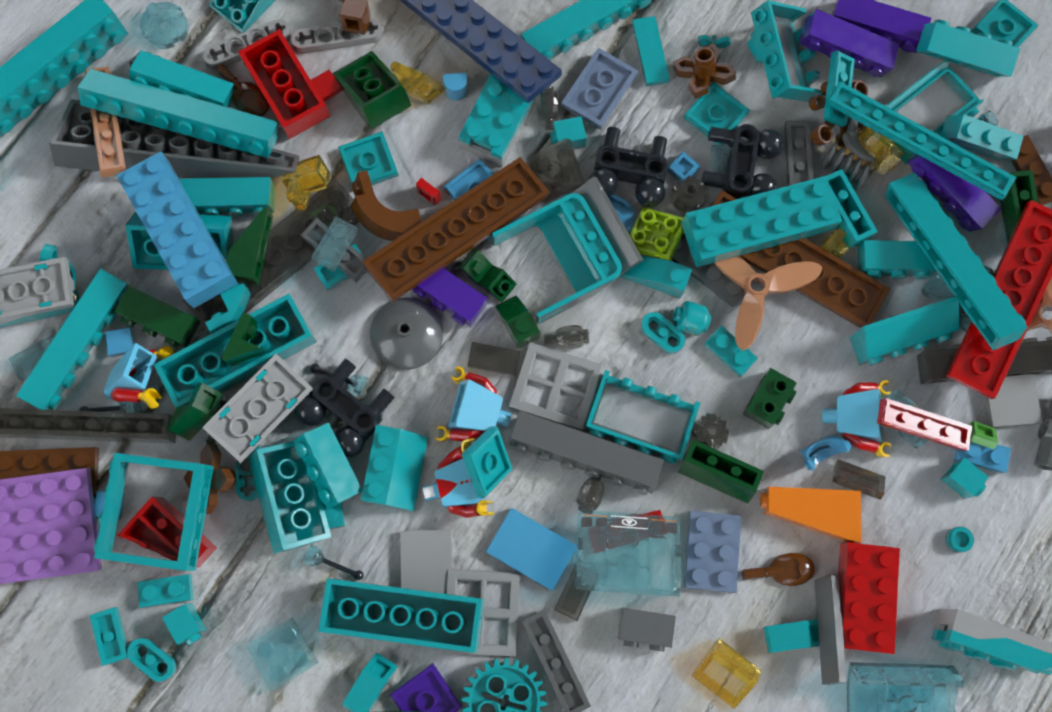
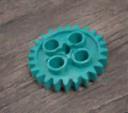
[461,657,547,712]

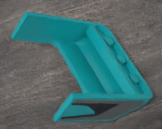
[492,193,622,325]

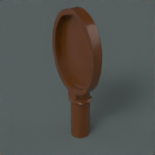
[216,64,269,117]
[742,553,815,586]

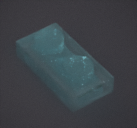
[311,217,358,272]

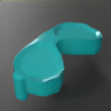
[698,35,731,48]

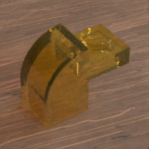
[858,127,903,176]
[282,155,331,211]

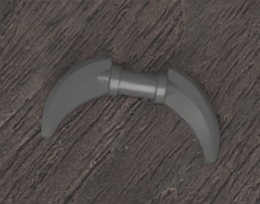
[842,116,875,162]

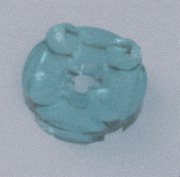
[140,2,189,49]

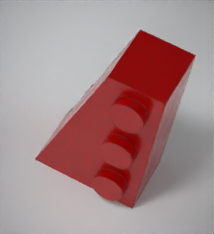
[117,496,217,568]

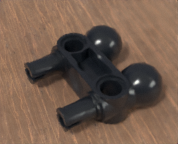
[701,124,784,199]
[588,127,668,208]
[294,358,395,458]

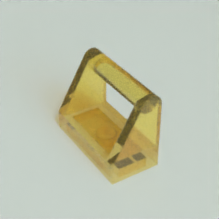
[390,62,445,105]
[691,638,761,709]

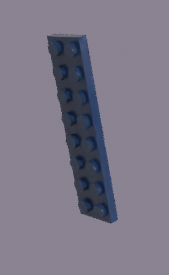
[400,0,562,103]

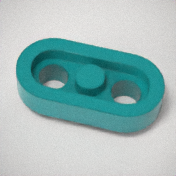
[641,312,685,354]
[127,638,176,682]

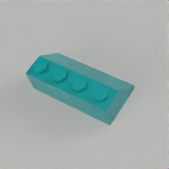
[125,212,234,270]
[849,296,959,366]
[248,442,331,554]

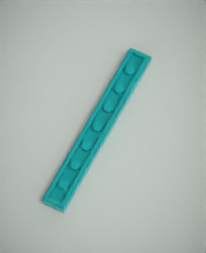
[827,81,1016,200]

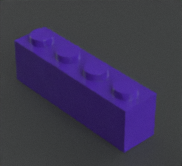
[831,0,932,53]
[799,9,900,78]
[907,153,1001,232]
[412,268,488,327]

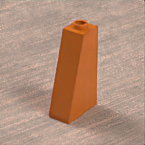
[760,486,862,543]

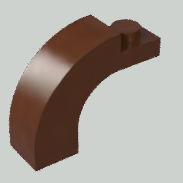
[339,0,370,35]
[351,171,422,241]

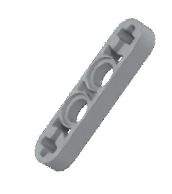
[291,18,383,53]
[203,19,292,70]

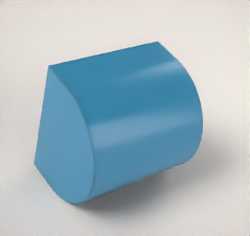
[443,73,468,101]

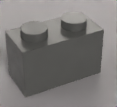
[618,608,676,652]

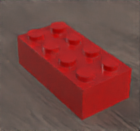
[238,29,330,139]
[838,542,900,654]

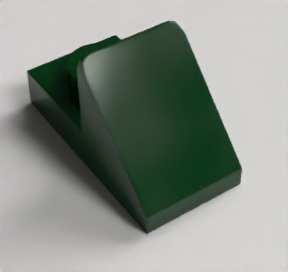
[221,312,265,366]

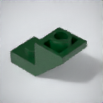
[458,248,517,302]
[167,383,223,441]

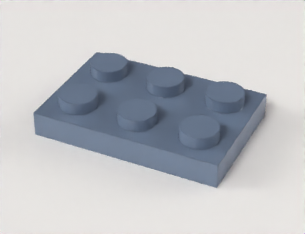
[561,48,638,130]
[684,511,741,593]

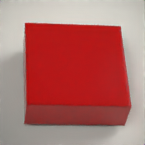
[311,70,342,102]
[416,178,441,206]

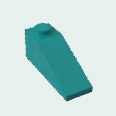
[620,255,692,299]

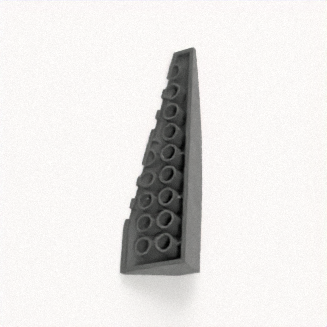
[49,99,300,178]

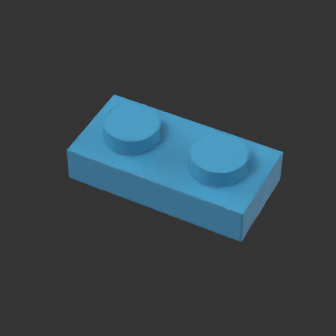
[954,442,1011,473]

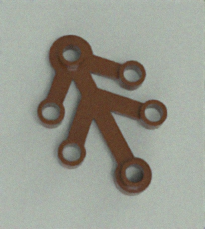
[809,79,868,148]

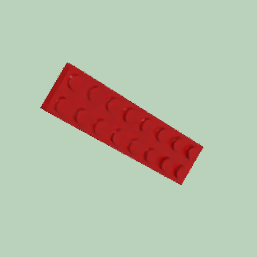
[946,200,1052,399]

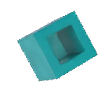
[549,116,587,153]
[941,457,989,499]
[162,603,207,646]

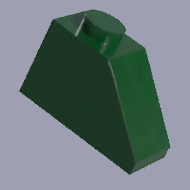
[495,295,540,349]

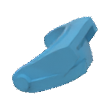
[799,436,851,471]

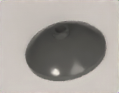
[370,297,444,370]

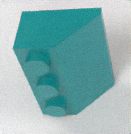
[361,425,428,511]

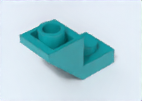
[205,283,251,334]
[764,619,819,653]
[342,652,398,712]

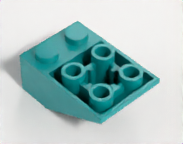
[208,0,276,33]

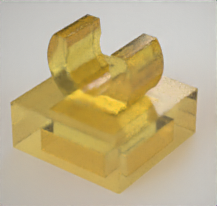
[819,227,849,258]

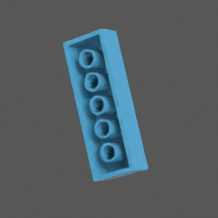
[116,151,238,308]

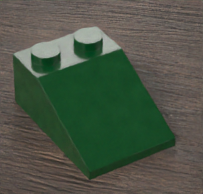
[332,51,412,129]

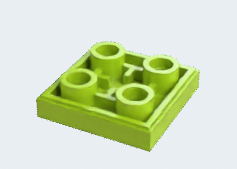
[629,207,684,261]

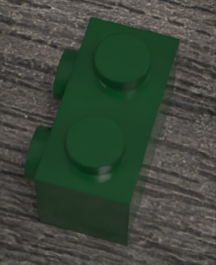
[743,367,797,429]

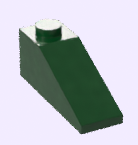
[224,207,274,285]

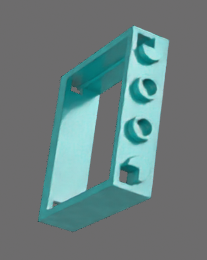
[94,453,214,571]

